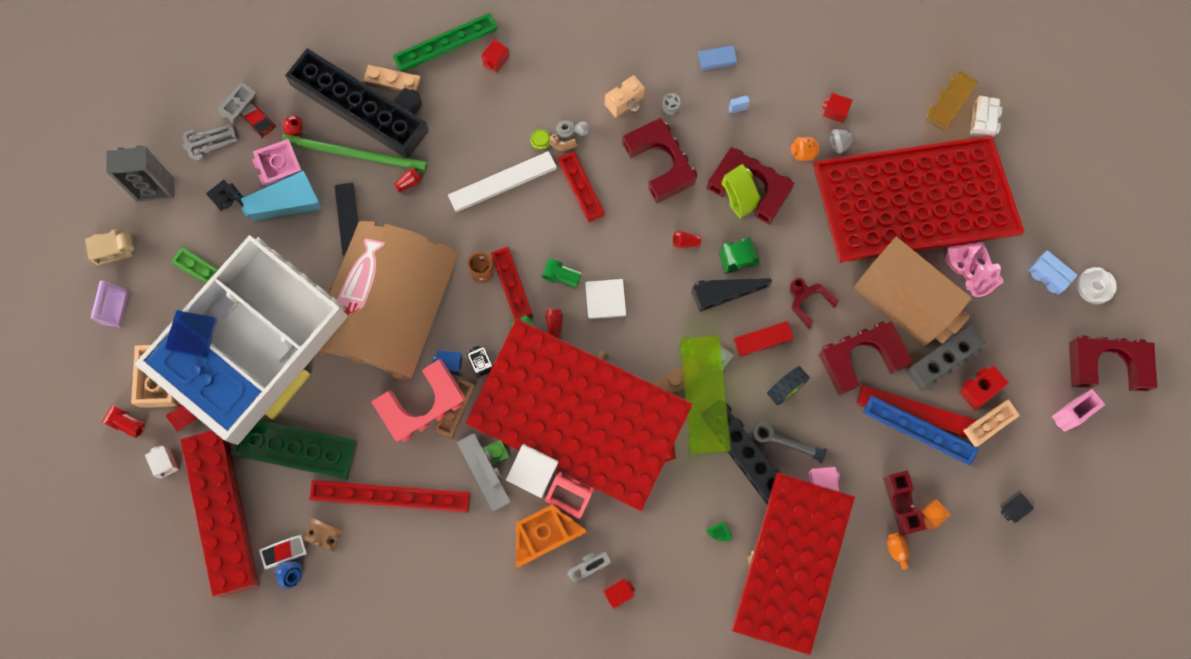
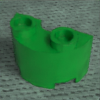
[719,237,761,273]

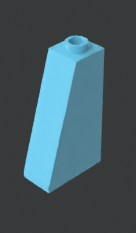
[241,171,322,221]

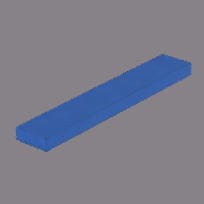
[862,396,979,466]

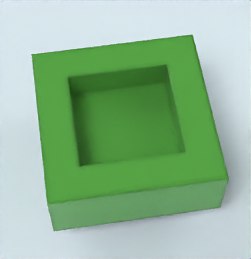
[483,440,509,467]

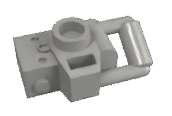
[568,551,611,582]

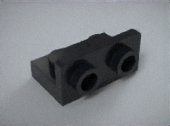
[206,180,244,211]

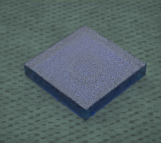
[165,310,218,358]

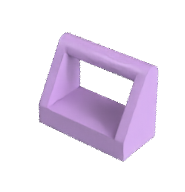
[91,281,129,328]

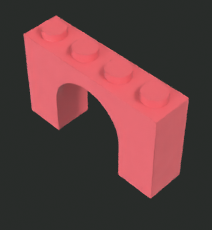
[371,359,466,442]

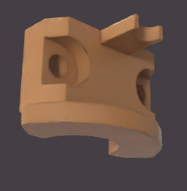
[304,518,344,552]

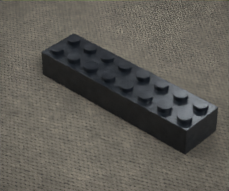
[285,48,429,159]

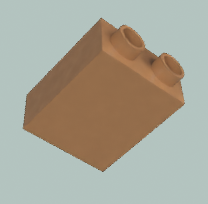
[853,237,972,347]

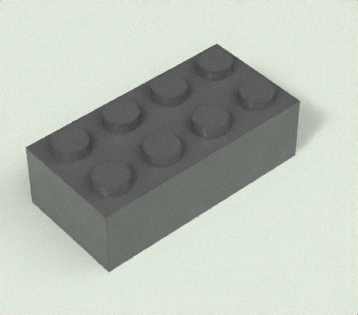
[106,146,174,202]

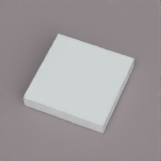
[585,279,626,320]
[506,444,559,498]

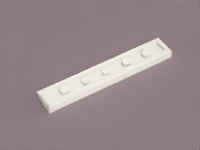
[448,151,557,213]

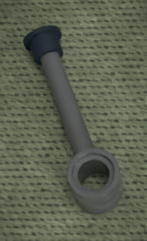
[751,423,827,463]

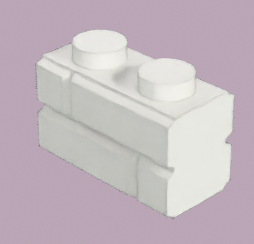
[970,96,1002,137]

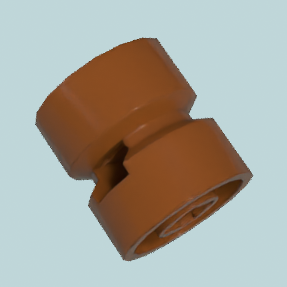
[468,252,494,283]

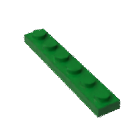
[392,13,498,72]

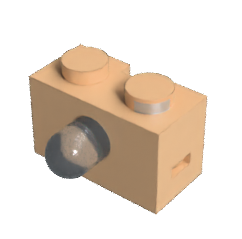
[605,75,645,118]

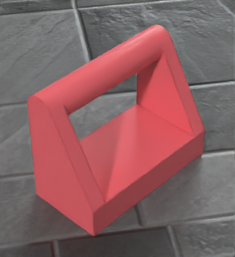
[545,471,595,519]

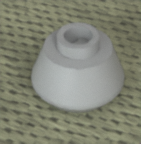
[830,129,853,154]

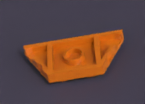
[516,505,587,568]

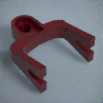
[789,277,839,329]

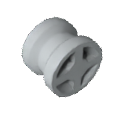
[662,93,681,116]

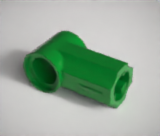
[541,258,582,289]

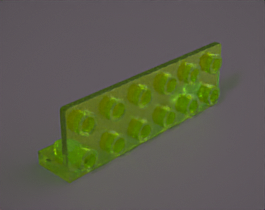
[679,336,731,457]

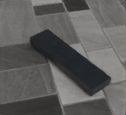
[334,183,359,257]

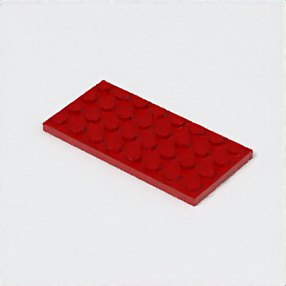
[731,472,855,655]

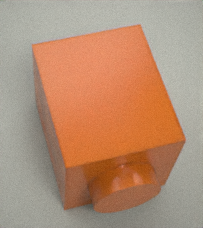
[921,499,951,530]

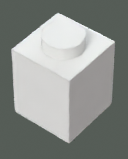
[145,445,179,479]

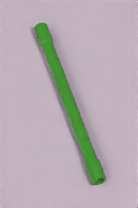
[282,134,428,172]

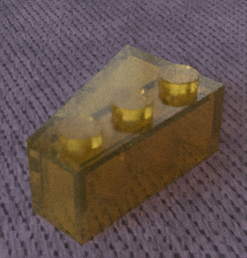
[926,70,978,131]

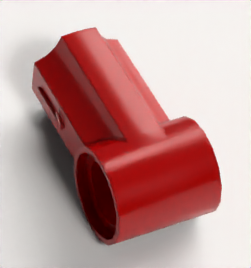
[101,405,145,438]

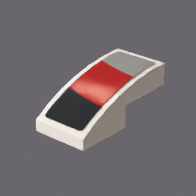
[259,535,306,570]

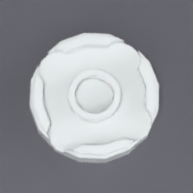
[1077,267,1117,305]

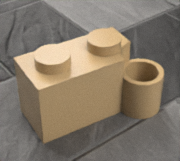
[85,229,134,266]

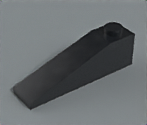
[691,278,772,312]

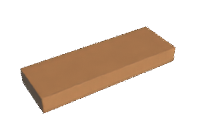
[434,378,476,439]

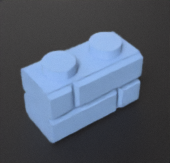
[1028,250,1077,295]

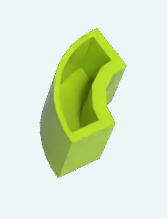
[721,164,760,219]

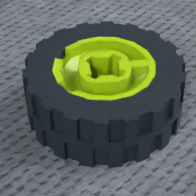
[767,366,810,406]

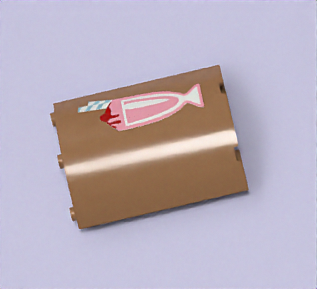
[317,221,459,381]

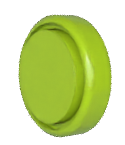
[530,129,551,150]

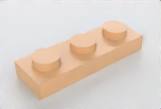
[363,65,421,92]
[963,399,1020,447]

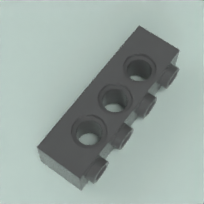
[906,325,986,390]

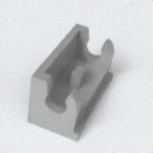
[218,82,257,124]

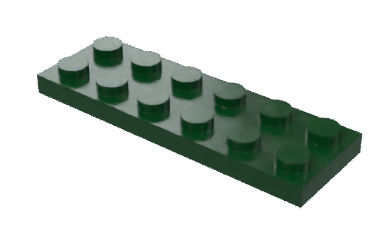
[231,420,358,480]

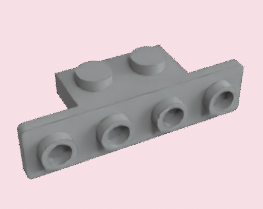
[457,434,510,511]

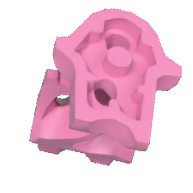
[945,242,1004,297]

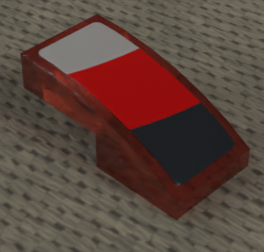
[239,101,277,138]

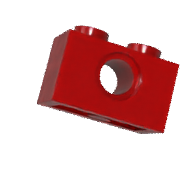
[959,365,1009,410]

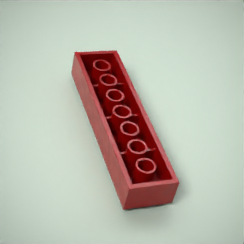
[180,430,260,597]

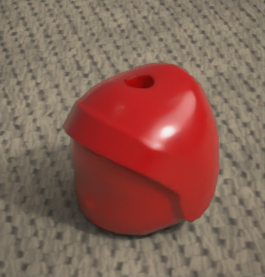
[283,115,303,136]

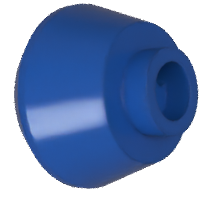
[275,562,302,589]

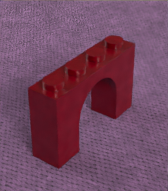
[622,117,697,204]
[707,147,795,225]
[819,321,913,396]
[1069,335,1157,392]

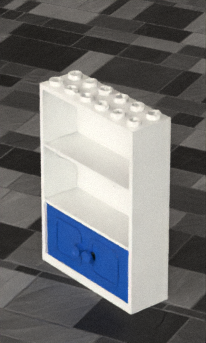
[134,235,348,445]

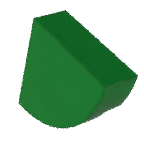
[706,521,733,542]

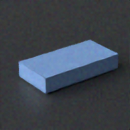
[698,45,737,70]

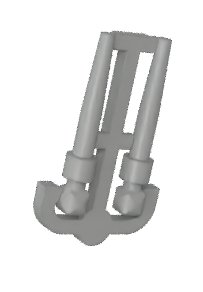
[183,124,238,160]

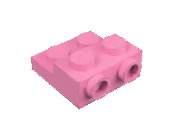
[252,139,302,187]

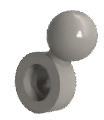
[556,120,590,140]

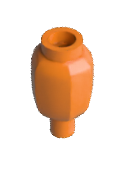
[886,532,910,570]

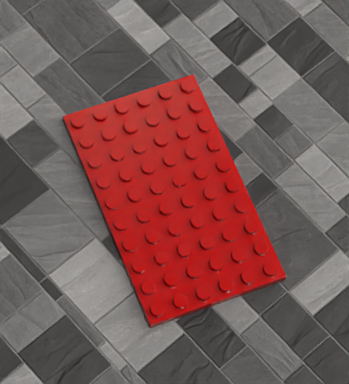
[813,135,1025,263]
[465,318,693,511]

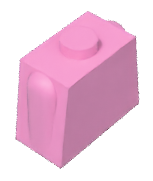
[1052,389,1105,432]

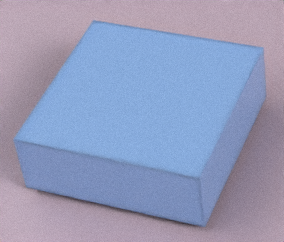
[728,96,750,114]

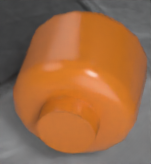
[790,137,820,161]

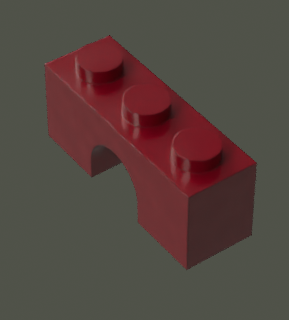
[883,470,927,536]

